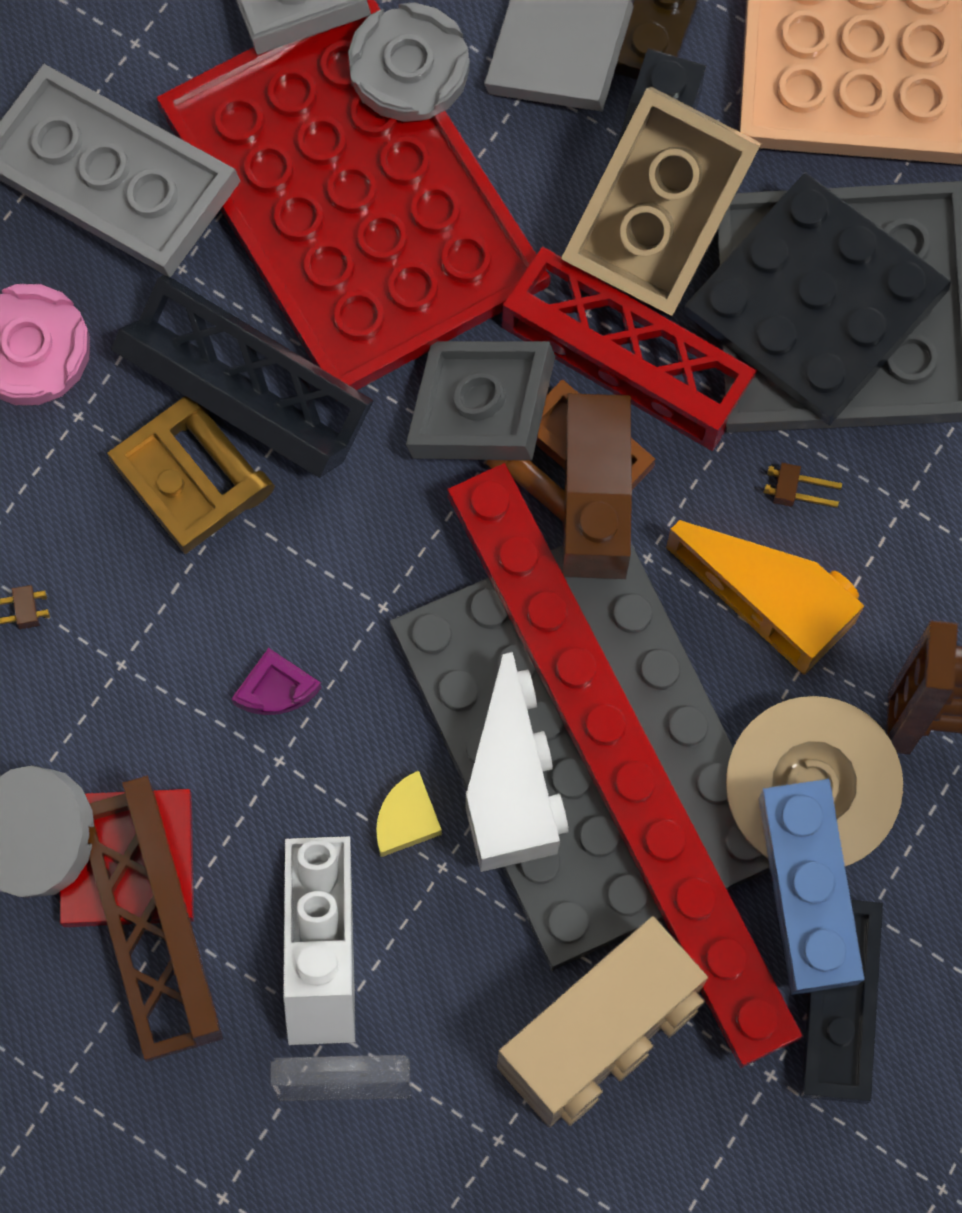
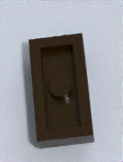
[614,0,700,80]

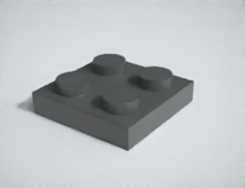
[406,341,555,460]

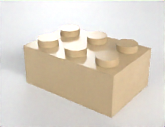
[561,87,762,316]
[497,916,708,1128]

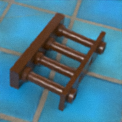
[886,620,962,755]

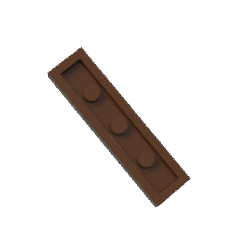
[87,775,223,1062]

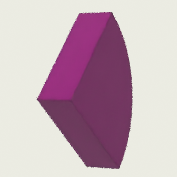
[231,648,322,715]

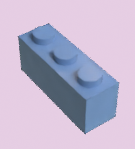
[758,779,864,995]

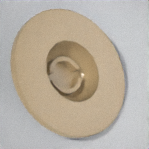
[726,696,903,867]

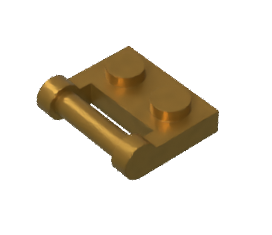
[107,396,275,554]

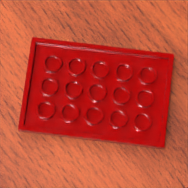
[157,0,551,401]

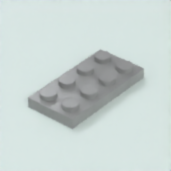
[0,64,241,278]

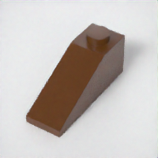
[562,393,632,579]

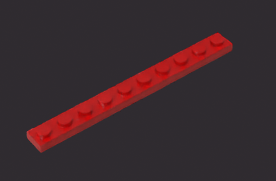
[448,463,803,1069]

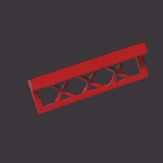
[502,246,757,452]

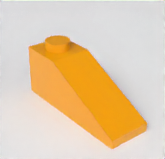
[666,520,864,675]

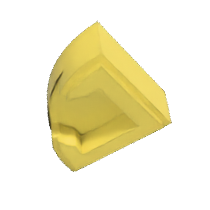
[377,771,442,857]

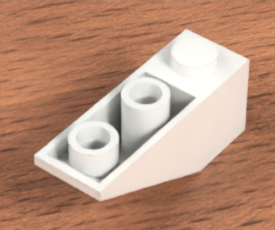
[466,652,568,872]
[284,836,355,1045]

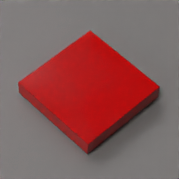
[60,789,194,927]

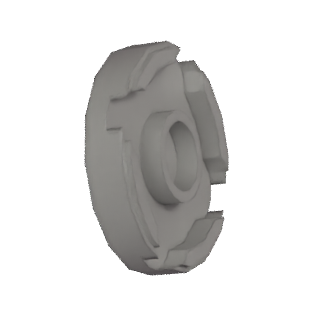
[348,3,470,122]
[0,766,94,898]

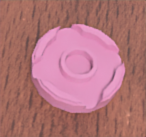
[0,284,90,405]

